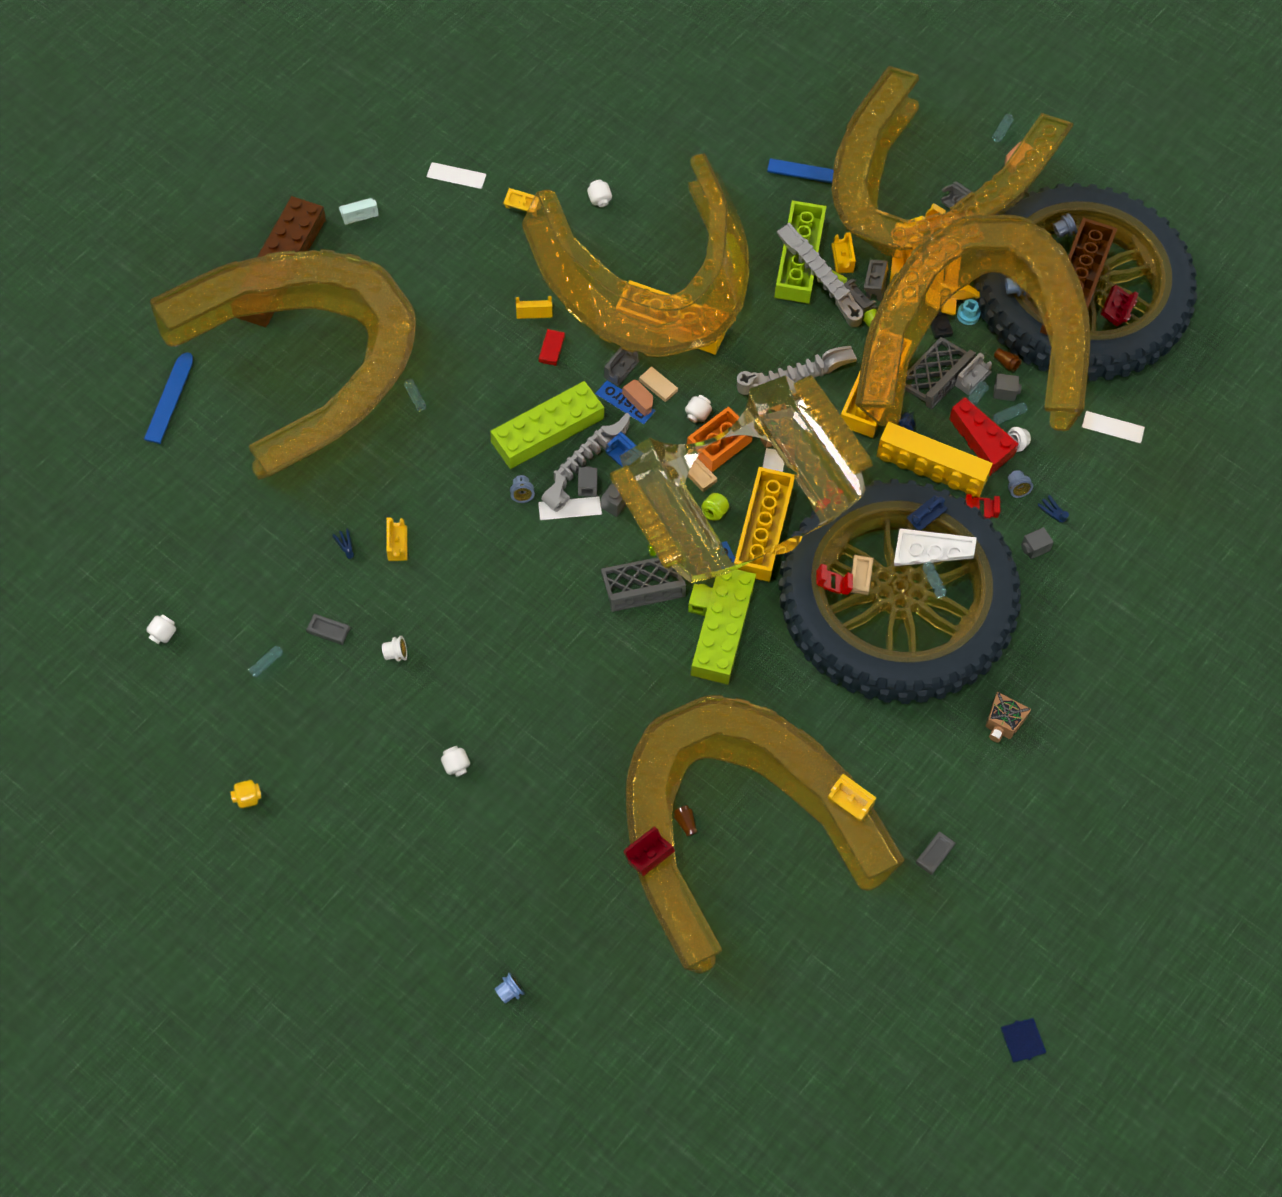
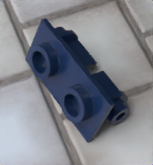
[896,411,916,432]
[907,495,948,531]

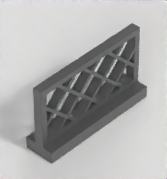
[897,337,976,409]
[601,554,686,612]

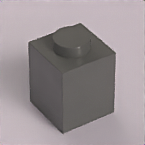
[993,373,1022,401]
[578,466,597,497]
[601,484,627,517]
[1021,527,1054,559]

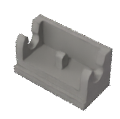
[955,353,992,396]

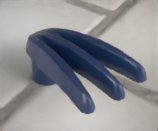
[1038,495,1069,523]
[333,528,354,559]

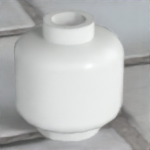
[587,180,612,207]
[685,395,712,423]
[146,614,176,644]
[441,746,470,777]

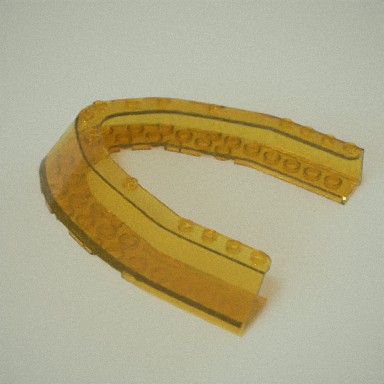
[831,66,1074,258]
[522,153,749,357]
[855,215,1091,431]
[150,249,416,480]
[626,695,904,974]

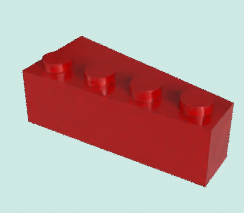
[949,397,1019,476]

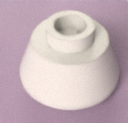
[1008,427,1031,452]

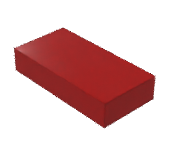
[539,329,565,366]

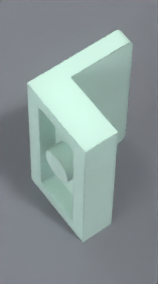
[339,198,379,225]

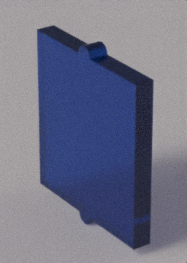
[1001,1018,1046,1063]

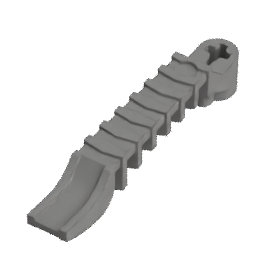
[777,222,863,327]
[737,346,857,395]
[541,413,630,512]

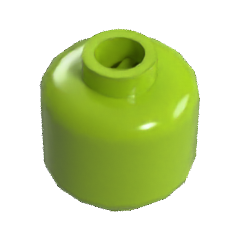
[701,493,729,521]

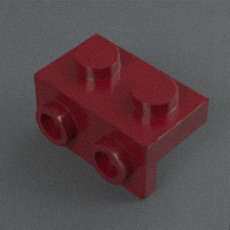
[1100,285,1139,326]
[624,826,675,876]

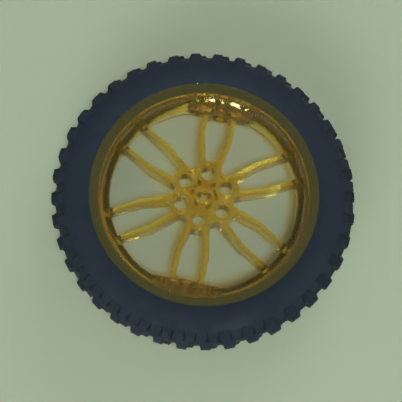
[972,183,1197,381]
[779,479,1021,704]

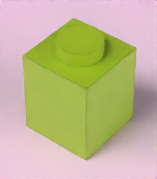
[688,584,713,616]

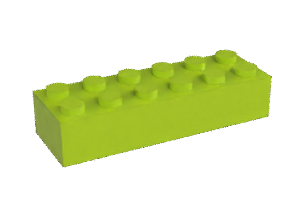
[774,200,827,304]
[490,381,604,469]
[691,565,756,685]

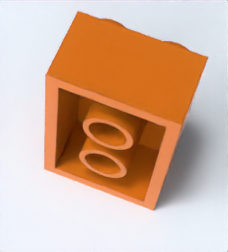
[686,406,753,472]

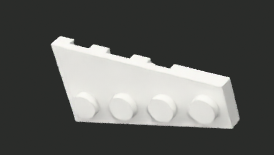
[894,529,976,566]

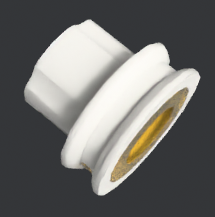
[382,636,407,662]

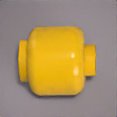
[230,780,261,808]

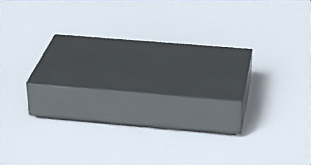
[306,614,350,645]
[916,831,956,875]

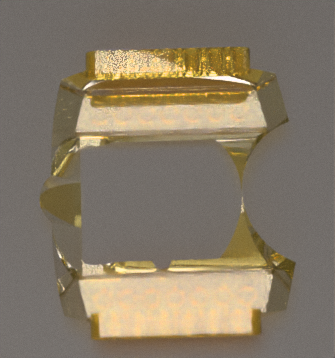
[609,375,873,584]

